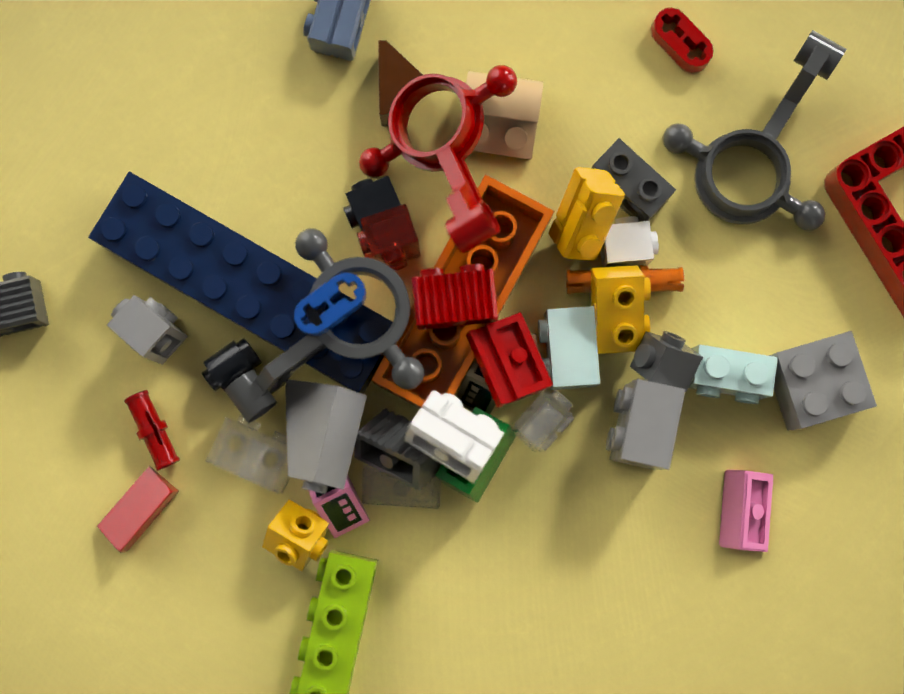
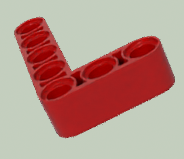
[824,127,904,317]

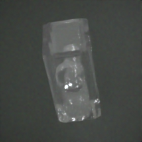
[511,390,574,453]

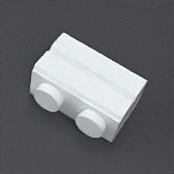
[404,390,504,483]

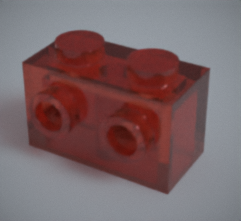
[356,204,420,271]

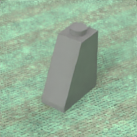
[285,379,367,494]

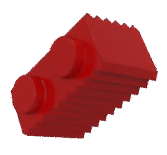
[412,264,498,330]

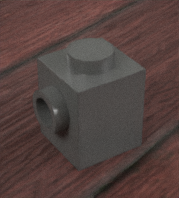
[630,331,703,392]

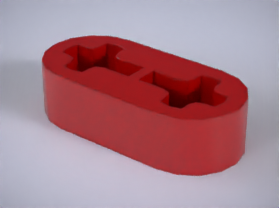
[651,7,714,73]

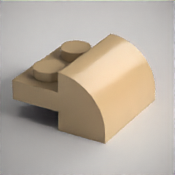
[461,71,543,159]

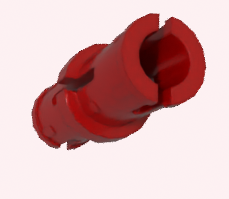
[124,390,180,471]

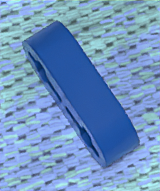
[294,273,366,336]

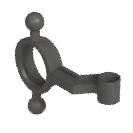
[663,30,847,231]
[225,228,424,423]

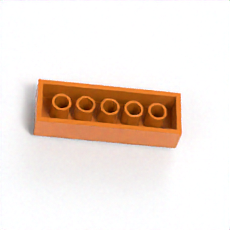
[372,174,554,409]

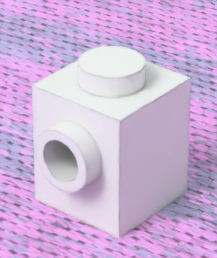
[600,216,659,267]

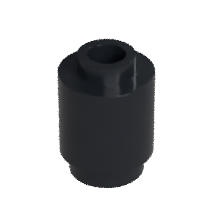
[202,338,262,393]

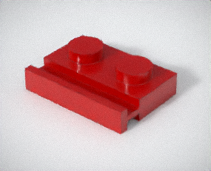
[466,312,553,408]

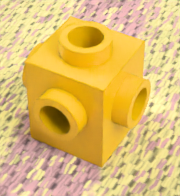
[262,499,329,571]

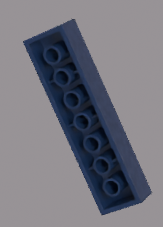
[88,171,393,394]

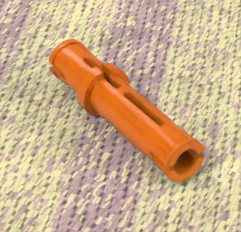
[566,265,684,294]

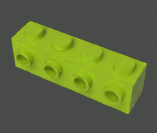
[289,550,378,694]

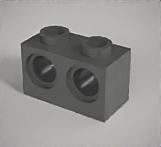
[591,138,676,222]

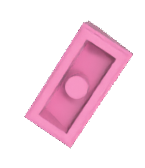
[719,469,773,552]

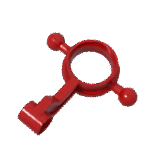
[359,65,517,253]

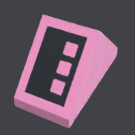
[308,475,370,538]

